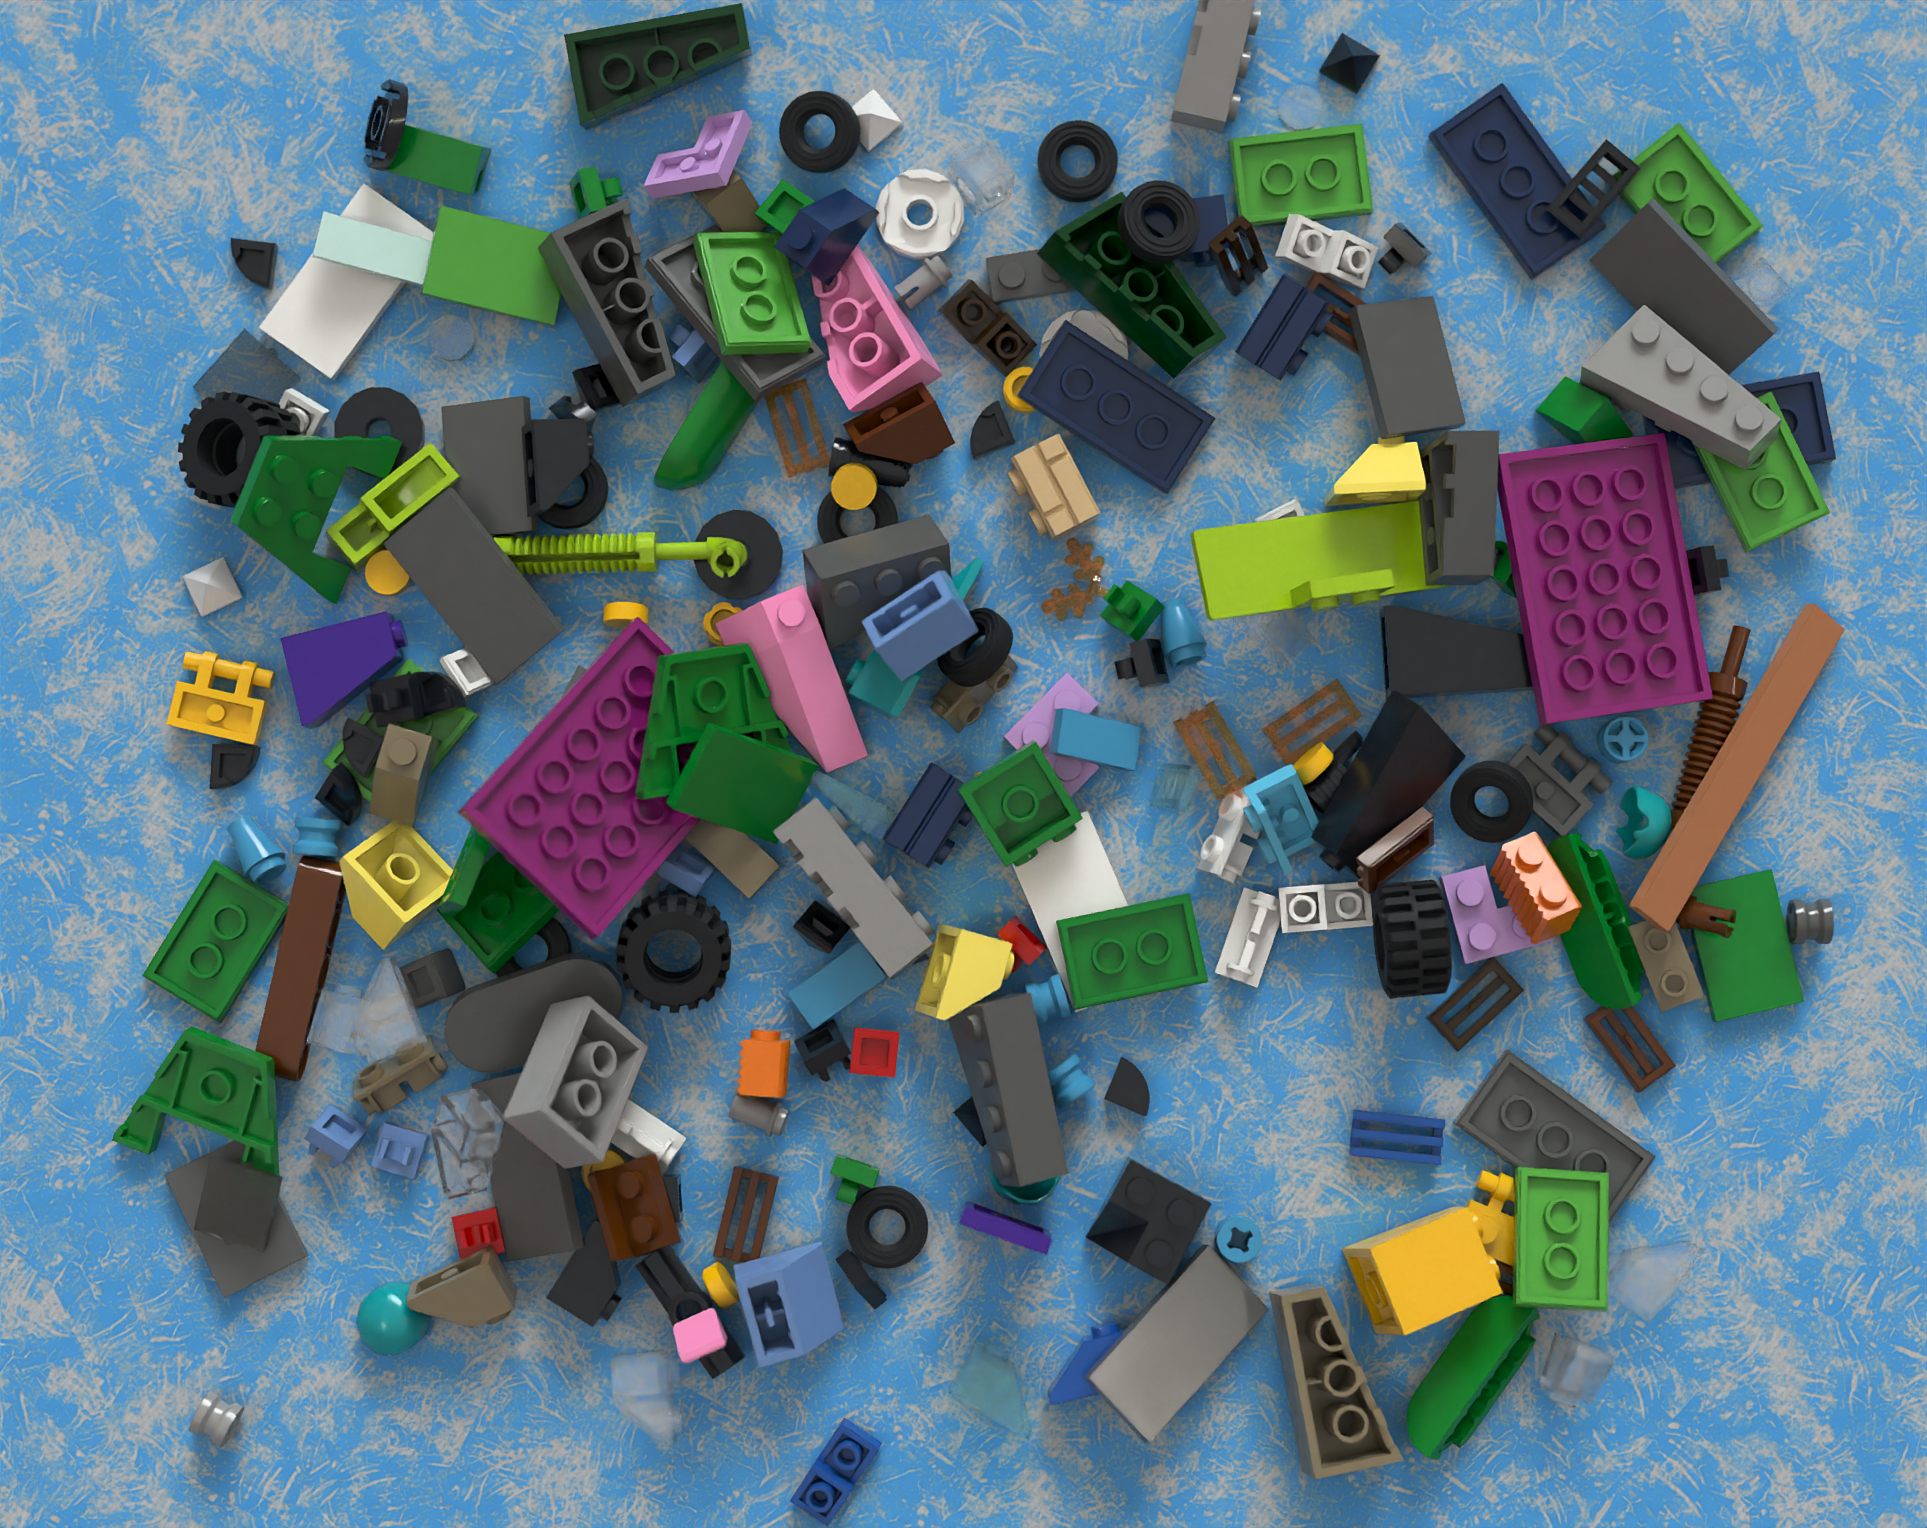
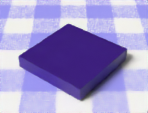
[959,1201,1052,1255]

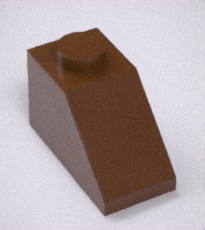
[843,382,955,464]

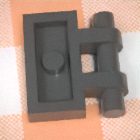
[1506,724,1613,837]

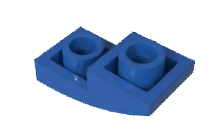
[790,1418,882,1527]

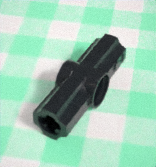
[635,1246,746,1379]

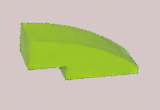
[326,442,460,572]

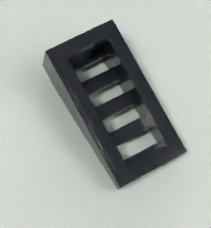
[1546,139,1641,239]

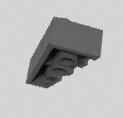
[537,197,676,407]
[948,993,1069,1187]

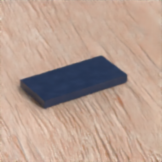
[1428,83,1607,281]
[1016,320,1216,494]
[1642,371,1836,489]

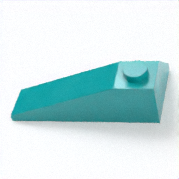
[845,558,984,721]

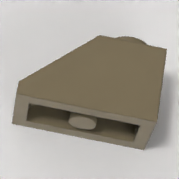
[369,724,441,827]
[406,1245,517,1328]

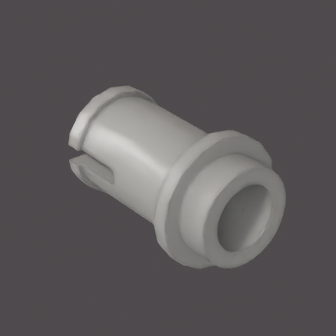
[894,255,953,310]
[729,1093,790,1137]

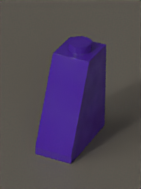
[280,611,408,729]

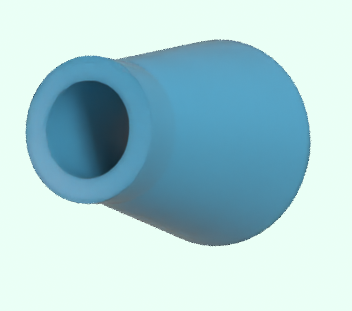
[1160,597,1207,668]
[227,815,287,885]

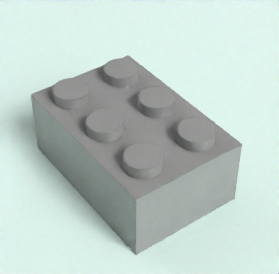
[503,996,648,1169]

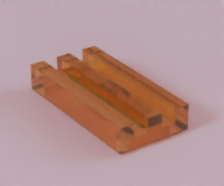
[765,379,830,478]
[1262,679,1362,766]
[1173,701,1257,801]

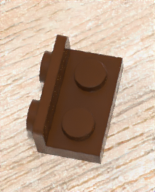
[587,1154,681,1262]

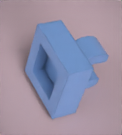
[668,325,720,384]
[657,844,716,898]
[304,1105,369,1168]
[370,1122,430,1180]

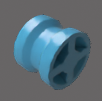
[1597,716,1649,763]
[293,817,342,857]
[1024,974,1072,1027]
[1048,1054,1096,1109]
[1215,1215,1263,1263]

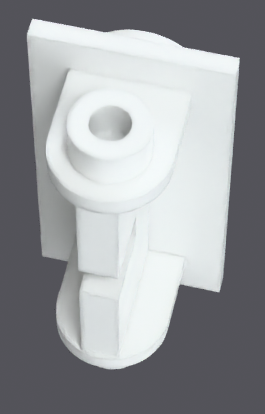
[1198,786,1261,883]
[1214,887,1281,988]
[611,1099,687,1175]

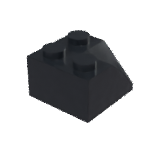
[1085,1157,1212,1284]

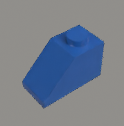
[1048,1322,1127,1405]

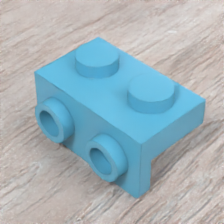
[1242,764,1319,875]

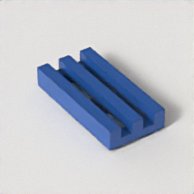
[1349,1109,1445,1165]

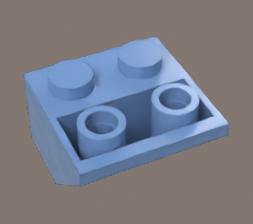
[862,571,978,681]
[733,1241,845,1368]

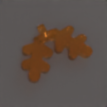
[1041,538,1109,621]

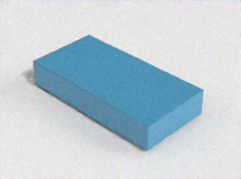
[1049,708,1142,771]
[787,941,887,1030]

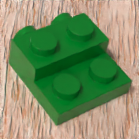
[957,740,1083,867]

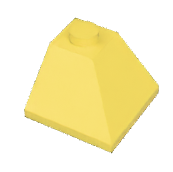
[1324,436,1426,506]
[339,821,453,950]
[915,924,1014,1020]

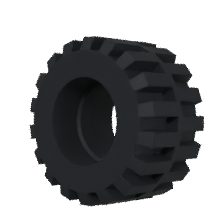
[178,392,300,508]
[1372,880,1452,999]
[616,890,731,1013]

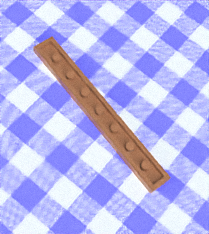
[1629,604,1845,932]

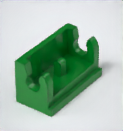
[385,124,491,195]

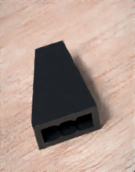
[1379,605,1533,700]
[1311,690,1466,879]

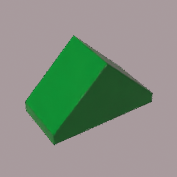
[1535,376,1633,445]

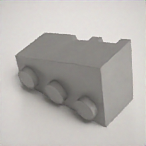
[1171,0,1261,133]

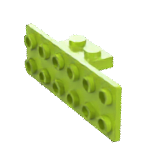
[1190,500,1451,621]

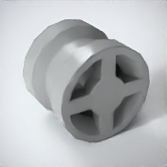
[188,1390,244,1448]

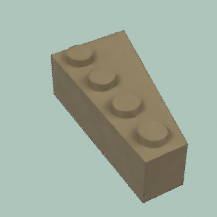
[1269,1283,1404,1479]

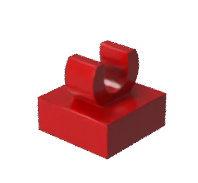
[997,915,1047,974]
[849,1027,900,1078]
[451,1207,506,1259]

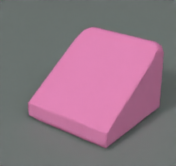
[673,1308,727,1364]

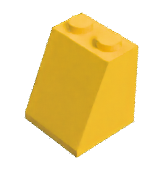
[1342,1206,1502,1336]

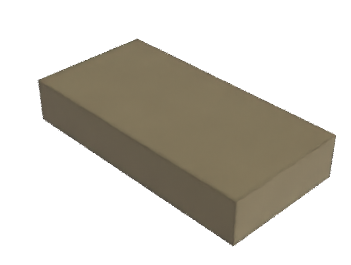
[684,819,781,899]

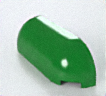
[653,362,761,491]
[1547,833,1646,1009]
[1406,1296,1540,1460]

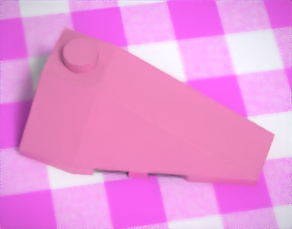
[811,244,943,413]
[715,584,868,773]

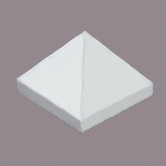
[852,89,902,152]
[183,557,243,617]
[439,647,495,698]

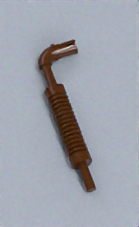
[1670,625,1751,938]

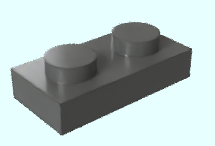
[986,249,1077,304]

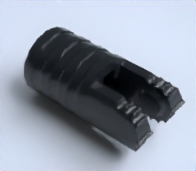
[828,437,913,488]
[1303,731,1363,814]

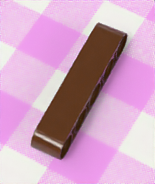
[255,855,346,1082]

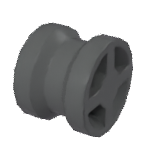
[1786,899,1834,944]

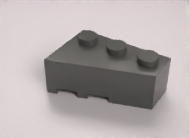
[1418,431,1499,585]
[802,514,952,651]

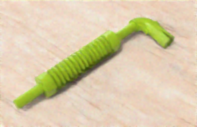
[494,532,747,577]

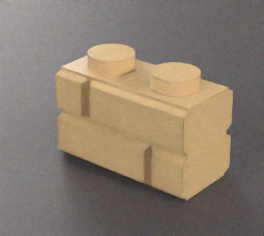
[1007,434,1101,542]

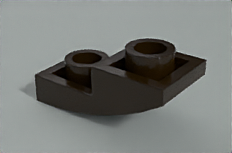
[938,279,1037,376]

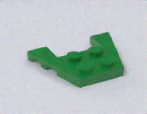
[230,436,402,604]
[636,643,793,799]
[112,1027,280,1203]

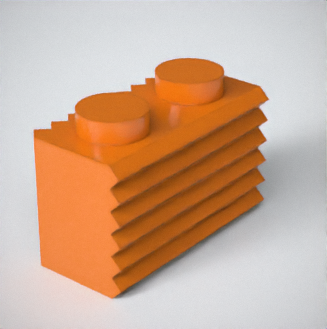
[1490,832,1582,944]
[736,1029,790,1098]

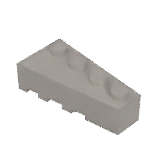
[1580,305,1782,470]
[773,797,935,980]

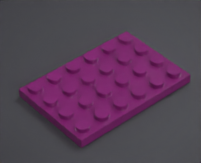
[1497,433,1713,726]
[458,617,754,939]

